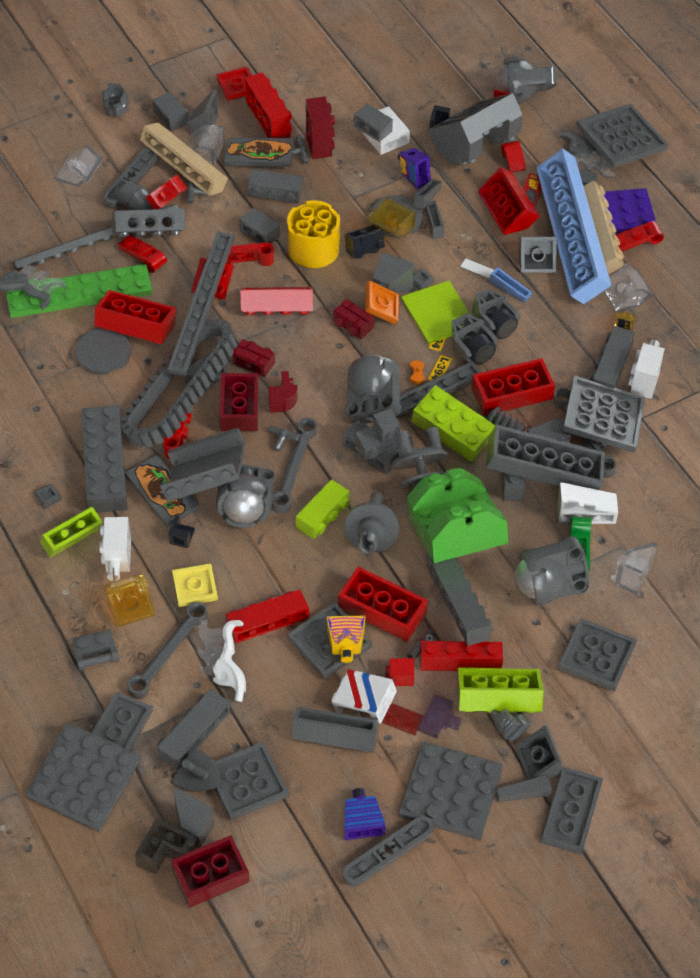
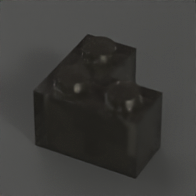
[135,819,195,874]

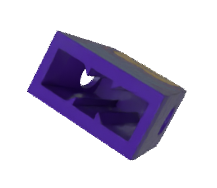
[397,148,431,189]

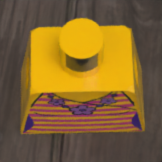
[327,616,365,663]

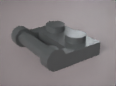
[71,629,119,671]

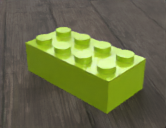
[411,385,495,463]
[457,668,544,713]

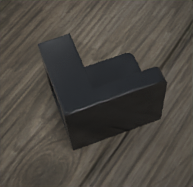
[429,105,451,129]
[168,515,195,548]

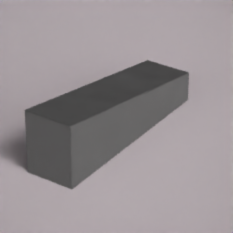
[414,179,442,209]
[425,201,444,239]
[495,775,552,802]

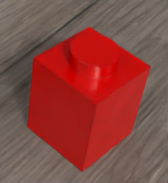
[385,658,415,686]

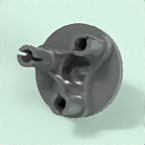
[345,492,400,554]

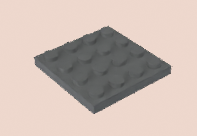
[575,104,669,168]
[562,376,645,453]
[25,723,141,832]
[399,741,504,841]

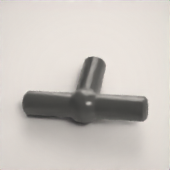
[293,135,309,164]
[186,180,207,204]
[268,426,301,451]
[407,628,435,658]

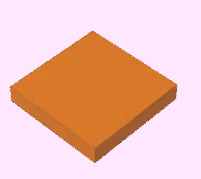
[365,281,399,325]

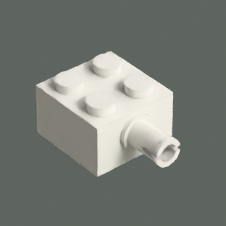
[629,340,665,399]
[100,517,131,581]

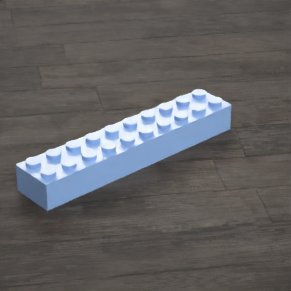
[537,148,611,304]

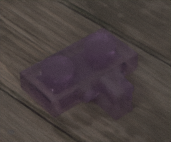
[418,695,462,739]

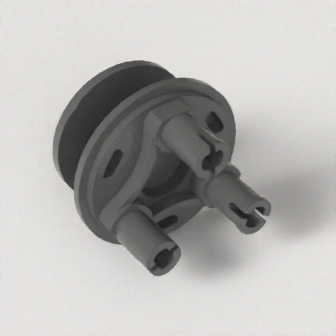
[391,427,448,490]

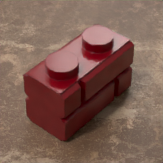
[333,299,375,339]
[232,339,275,377]

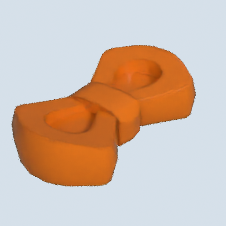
[409,360,425,385]

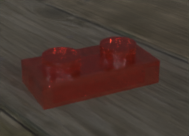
[381,703,424,736]

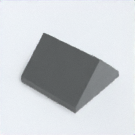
[515,725,562,780]

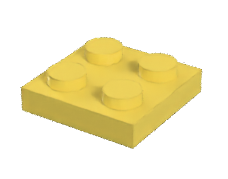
[172,564,218,607]

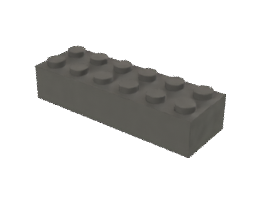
[81,405,128,513]
[486,424,605,490]

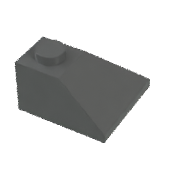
[187,89,218,137]
[373,252,415,293]
[174,788,214,847]

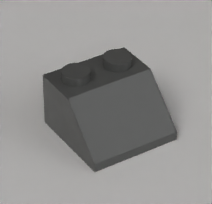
[519,236,557,273]

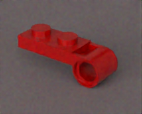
[146,174,187,210]
[615,221,664,252]
[118,235,167,273]
[226,243,274,266]
[163,413,192,459]

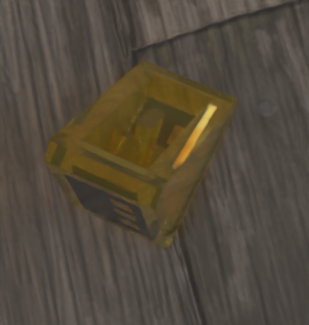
[614,311,639,331]

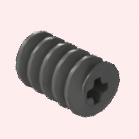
[485,406,525,432]

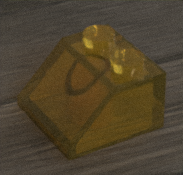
[367,198,416,237]
[103,574,155,627]

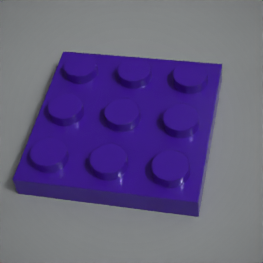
[604,188,656,234]

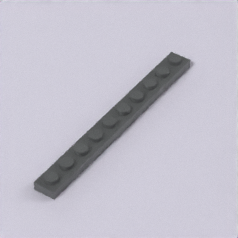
[12,204,179,270]
[168,231,235,377]

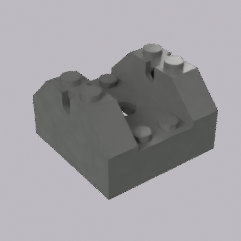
[428,93,523,166]

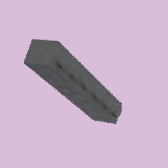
[426,552,493,646]

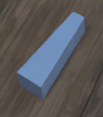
[488,267,533,303]

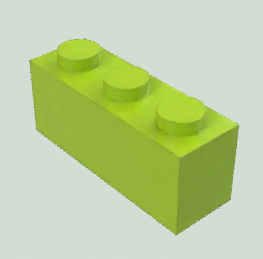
[296,479,350,539]
[40,507,103,558]

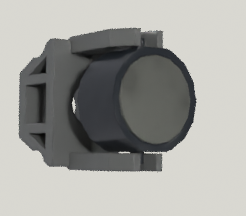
[472,289,520,339]
[452,313,498,365]

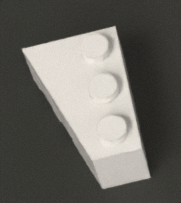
[557,482,618,524]

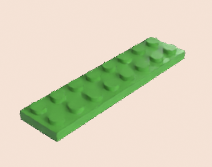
[6,264,153,318]

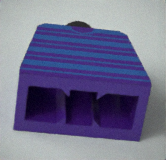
[344,788,386,840]

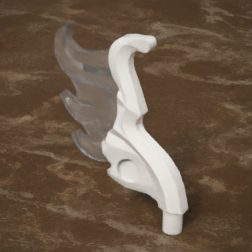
[197,619,246,702]

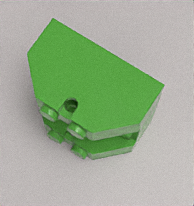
[407,468,508,563]

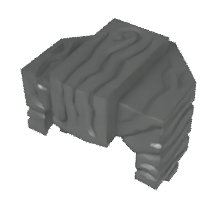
[101,83,129,117]
[491,709,531,740]

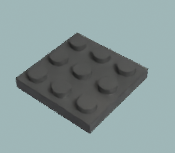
[287,603,372,679]
[558,618,637,692]
[215,742,289,821]

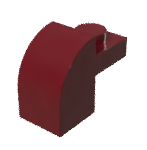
[268,371,298,413]

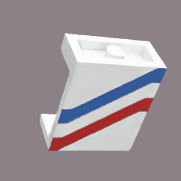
[332,669,397,724]

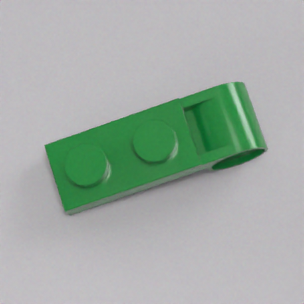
[570,516,592,572]

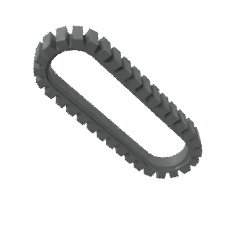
[121,319,237,448]

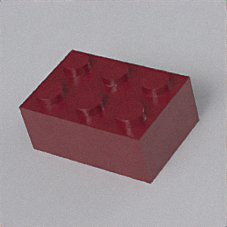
[306,96,335,159]
[220,373,259,431]
[171,835,250,908]

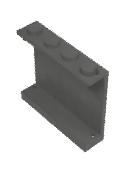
[160,428,246,501]

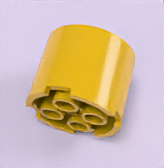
[287,200,340,268]

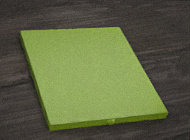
[401,281,471,344]

